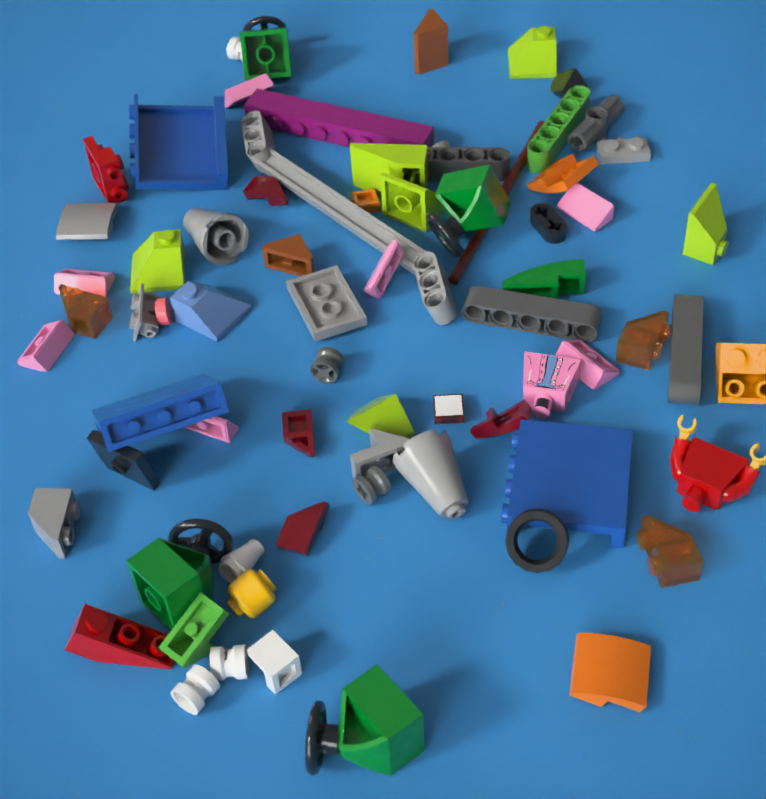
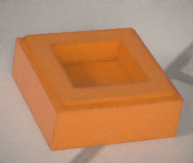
[350,188,381,213]

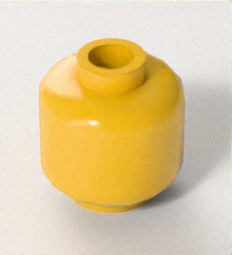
[227,569,277,619]

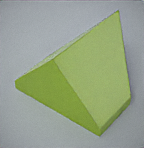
[346,394,415,439]

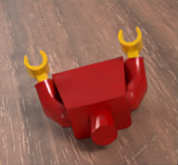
[670,414,766,512]

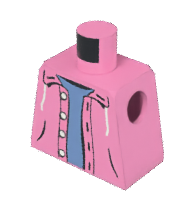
[523,351,581,419]

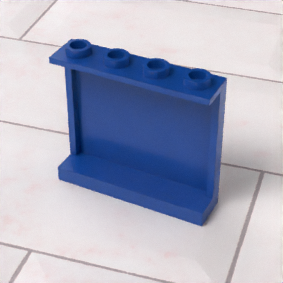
[129,94,228,190]
[91,374,229,452]
[501,419,632,548]

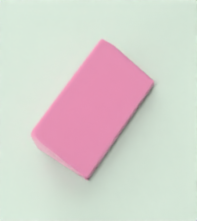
[225,73,274,108]
[556,183,614,232]
[363,240,404,299]
[54,268,115,298]
[17,320,74,372]
[555,340,620,390]
[183,416,239,443]

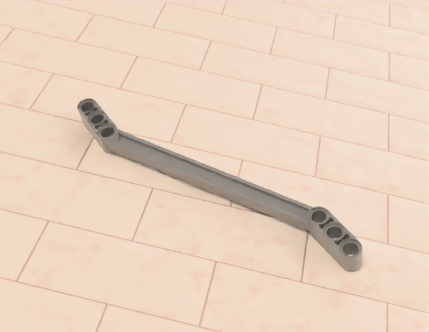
[241,111,457,325]

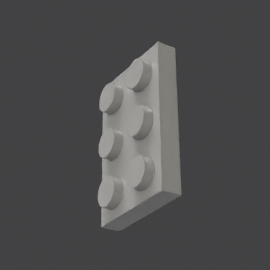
[286,265,367,341]

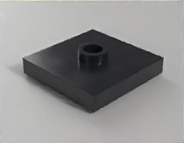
[87,430,160,491]

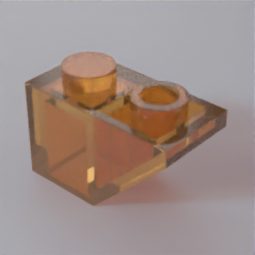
[58,284,113,339]
[616,311,672,371]
[636,515,703,588]

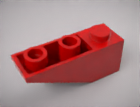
[65,604,174,670]

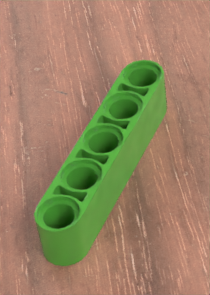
[527,85,591,174]

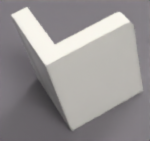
[247,630,302,695]

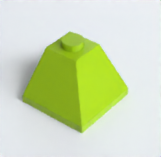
[508,26,557,79]
[380,172,443,233]
[683,182,729,265]
[130,229,186,294]

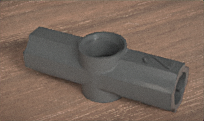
[568,94,625,152]

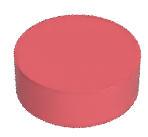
[155,297,173,326]

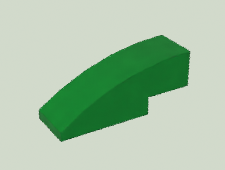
[502,259,586,299]

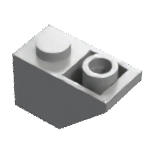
[28,488,81,558]

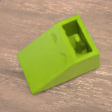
[350,143,429,197]

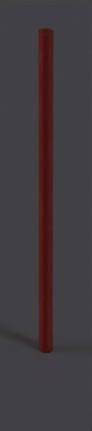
[448,121,545,285]

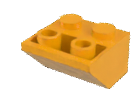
[715,343,766,404]

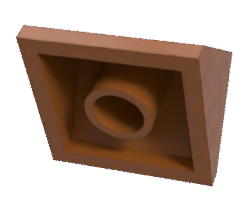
[413,9,449,74]

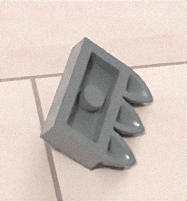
[596,135,651,165]

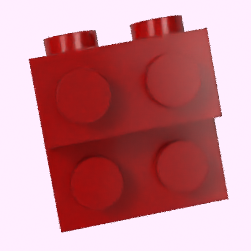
[83,136,129,204]

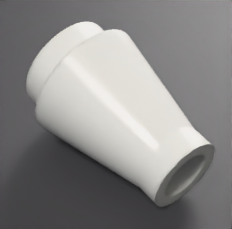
[218,539,264,584]

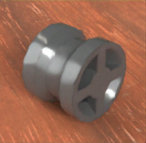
[310,347,344,383]
[352,466,391,505]

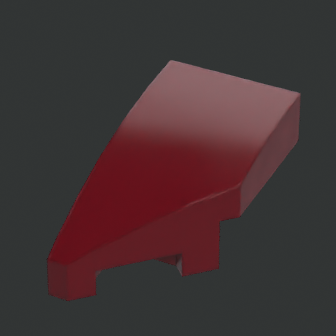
[243,176,289,206]
[470,399,532,438]
[282,409,315,458]
[276,502,330,556]

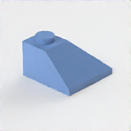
[170,281,252,342]

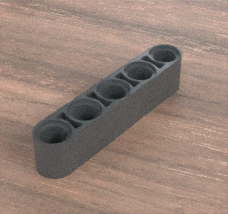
[427,147,510,182]
[461,286,603,342]
[668,294,704,405]

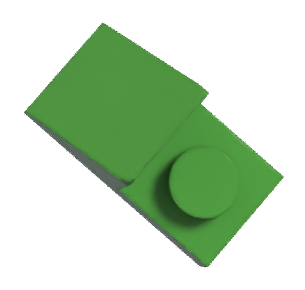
[159,592,229,668]

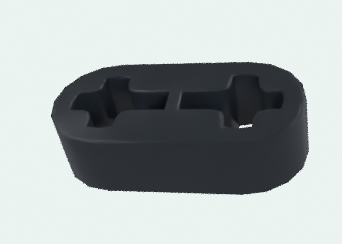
[530,203,567,244]

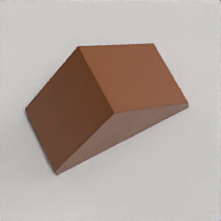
[262,234,314,277]

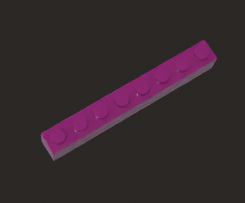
[244,89,434,147]

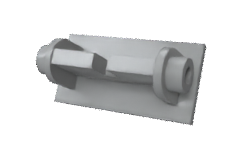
[129,283,159,341]

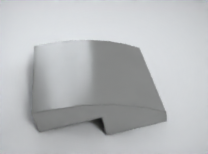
[56,203,118,240]

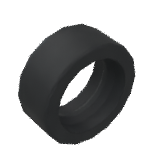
[505,508,569,573]

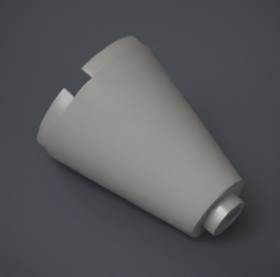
[183,208,249,266]
[392,430,469,520]

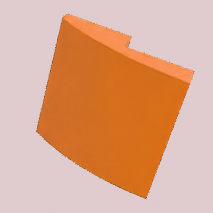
[526,153,599,193]
[569,632,651,712]

